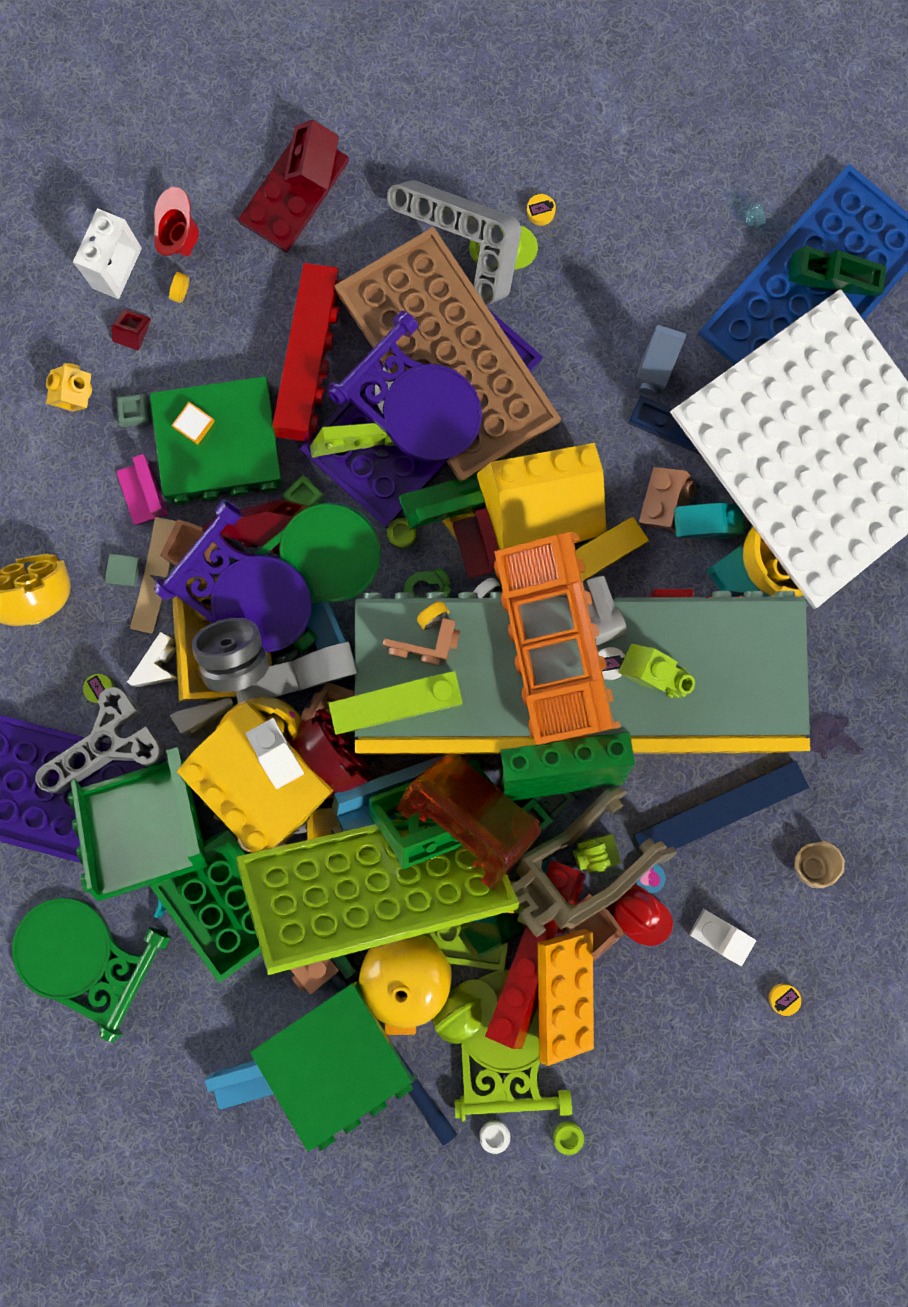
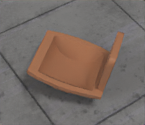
[160,519,219,566]
[566,894,624,962]

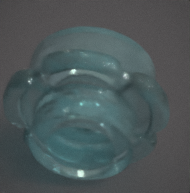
[744,201,766,230]

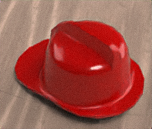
[154,187,199,256]
[606,884,673,946]

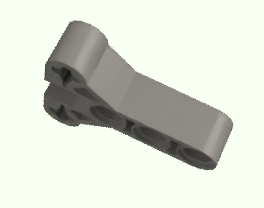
[35,687,164,794]

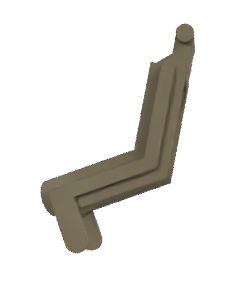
[511,787,677,937]

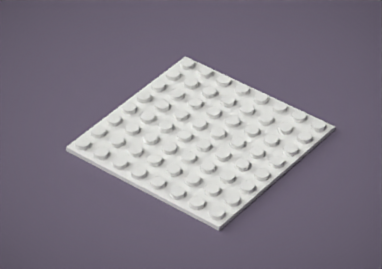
[670,289,908,609]

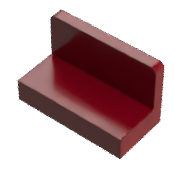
[284,119,339,190]
[453,508,499,579]

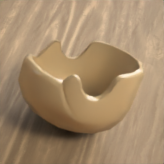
[794,841,845,888]

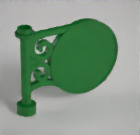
[230,502,381,653]
[12,898,171,1043]

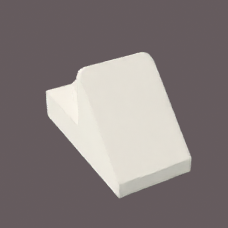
[127,632,177,687]
[245,718,304,789]
[689,908,756,966]

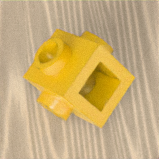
[46,363,92,412]

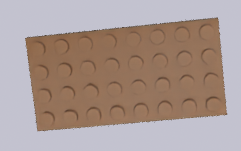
[334,226,561,484]

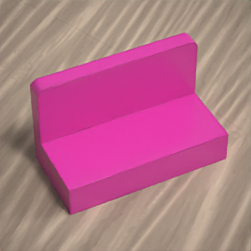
[117,454,168,525]

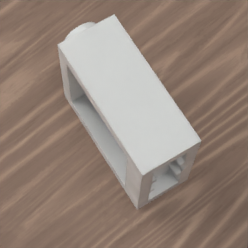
[73,208,142,299]

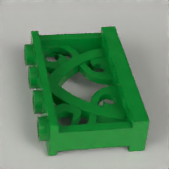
[369,759,514,870]

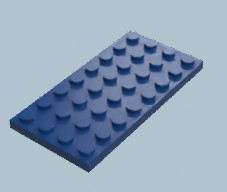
[698,164,908,365]

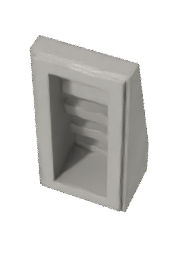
[170,697,237,735]

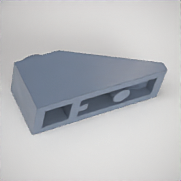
[634,325,687,395]

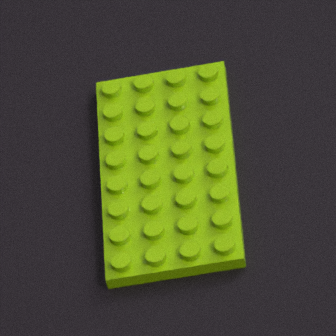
[236,805,519,975]

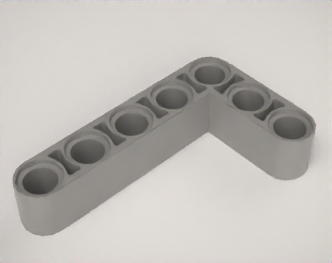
[387,180,521,305]
[235,642,357,703]

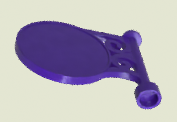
[327,310,482,462]
[154,499,312,652]

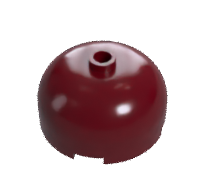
[290,709,374,798]

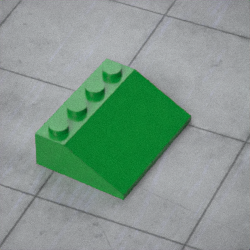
[149,829,261,983]

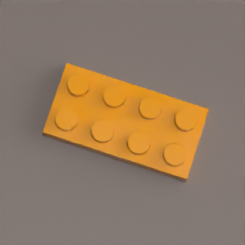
[538,929,594,1066]

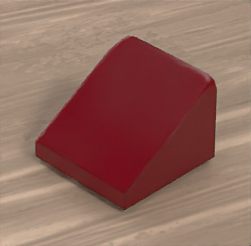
[111,309,151,350]

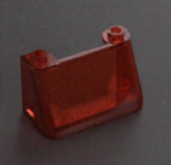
[396,753,541,891]

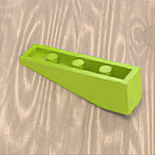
[328,671,463,735]

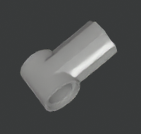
[583,576,627,646]

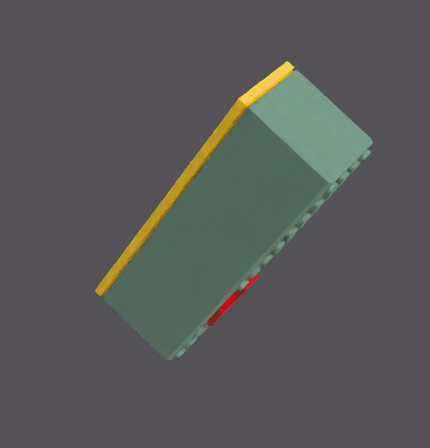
[355,589,810,755]

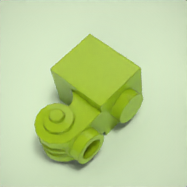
[618,644,695,699]
[572,833,621,873]

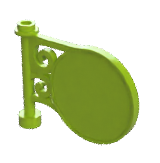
[454,969,572,1122]

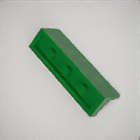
[399,474,486,530]

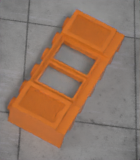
[494,532,621,745]

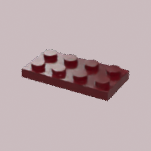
[238,141,349,253]

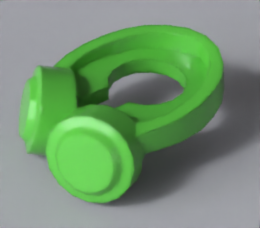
[404,567,451,598]

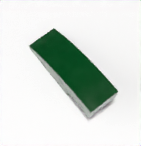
[788,245,887,296]

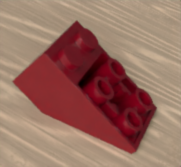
[202,499,309,555]

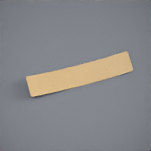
[130,517,176,633]

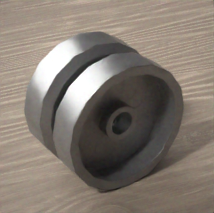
[192,618,269,692]

